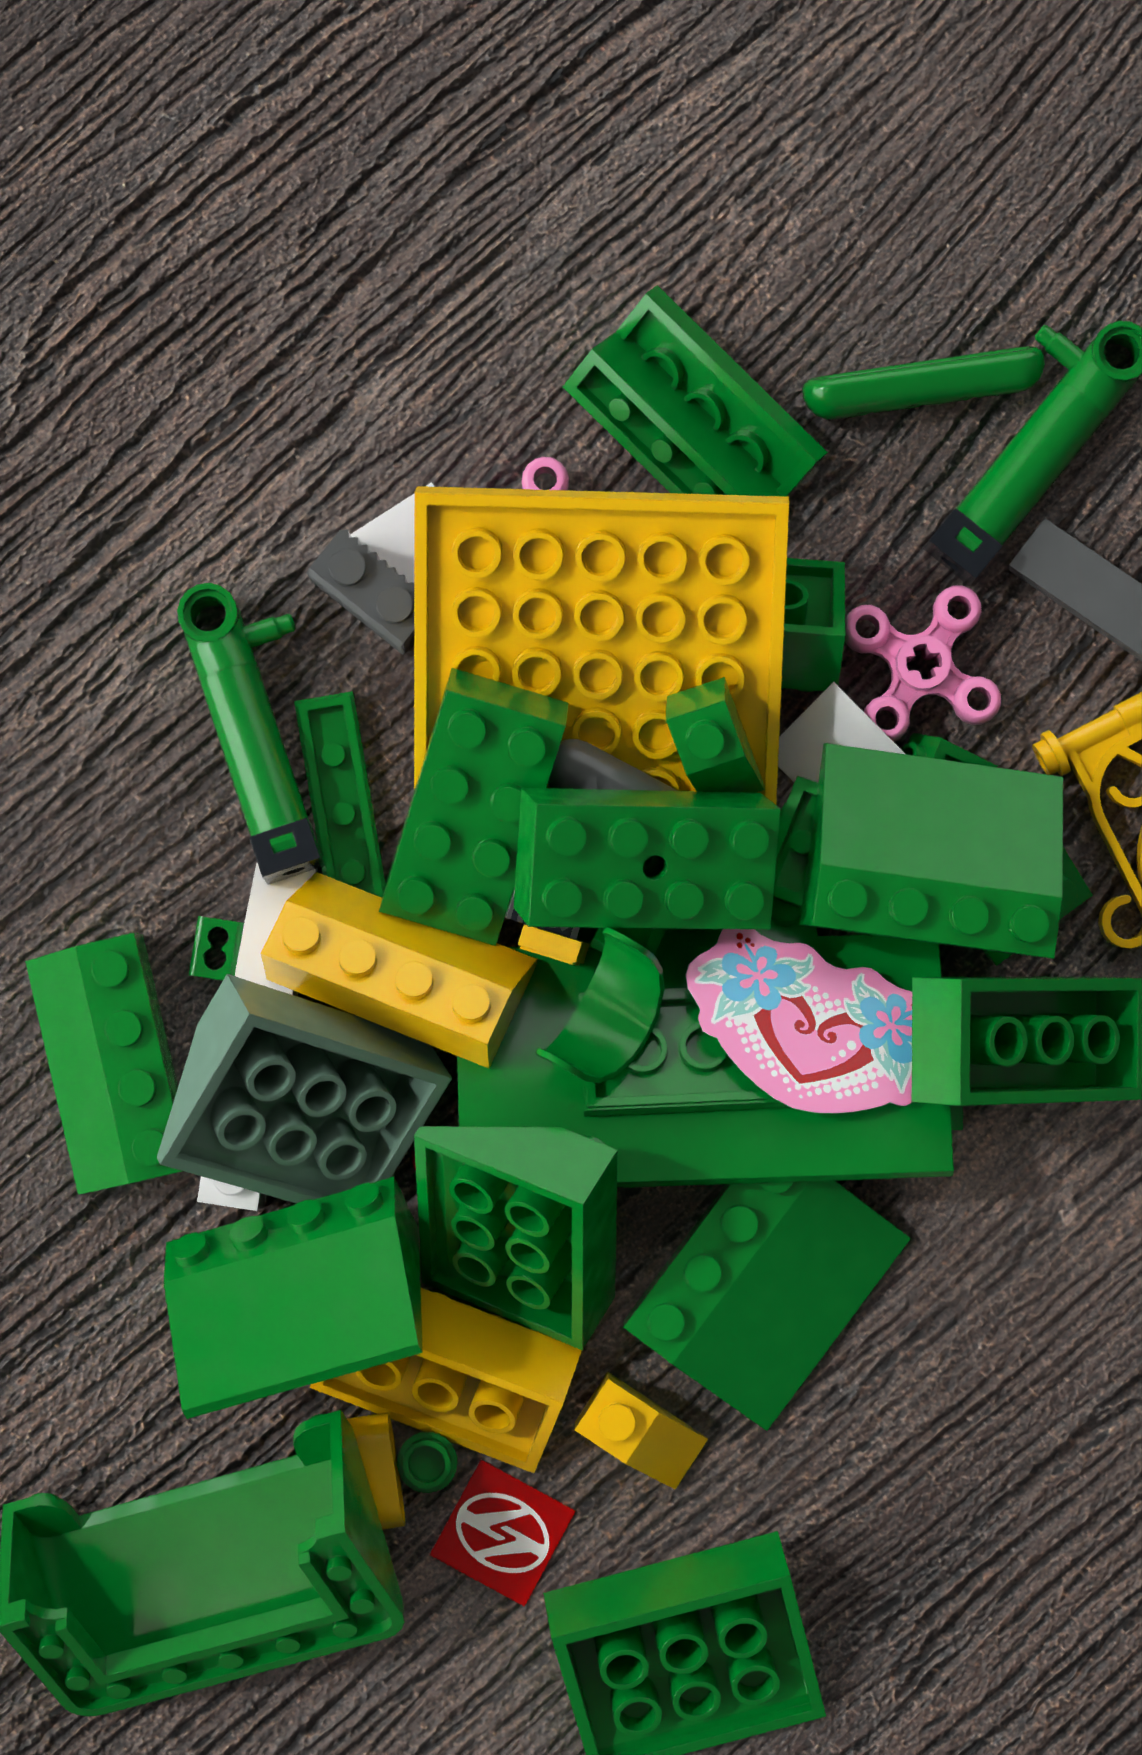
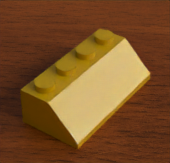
[260,872,537,1069]
[310,1288,582,1473]

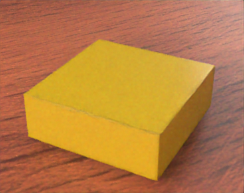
[518,924,590,966]

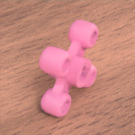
[845,585,1001,742]

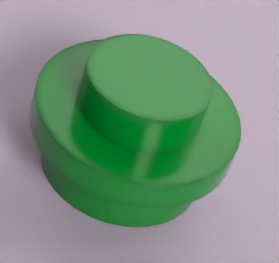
[397,1431,458,1493]

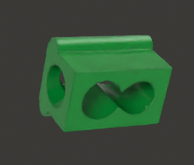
[189,916,244,980]

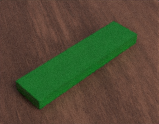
[294,691,386,898]

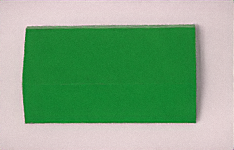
[563,285,828,497]

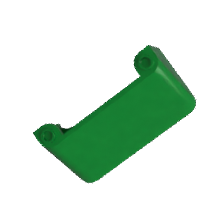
[0,1410,405,1716]

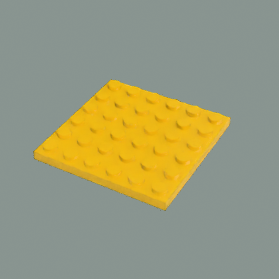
[414,486,789,805]

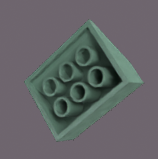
[157,974,452,1203]

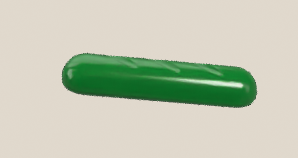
[802,346,1045,420]

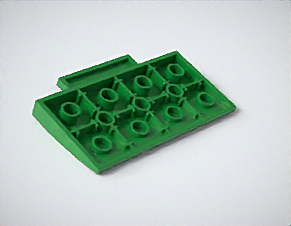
[457,898,954,1188]

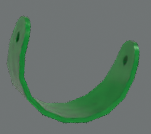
[535,927,665,1084]

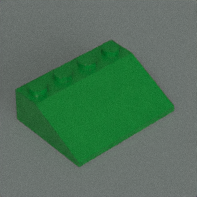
[799,743,1063,959]
[414,1126,618,1351]
[164,1177,423,1419]
[623,1180,911,1431]
[543,1531,826,1755]

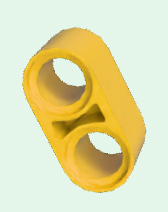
[347,1412,405,1530]

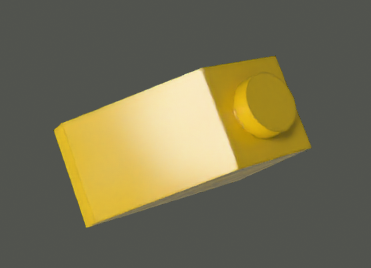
[574,1372,708,1489]

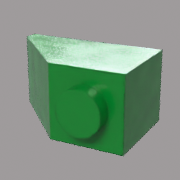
[666,677,765,793]

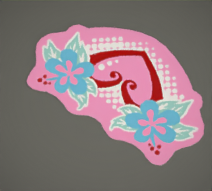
[686,929,912,1113]

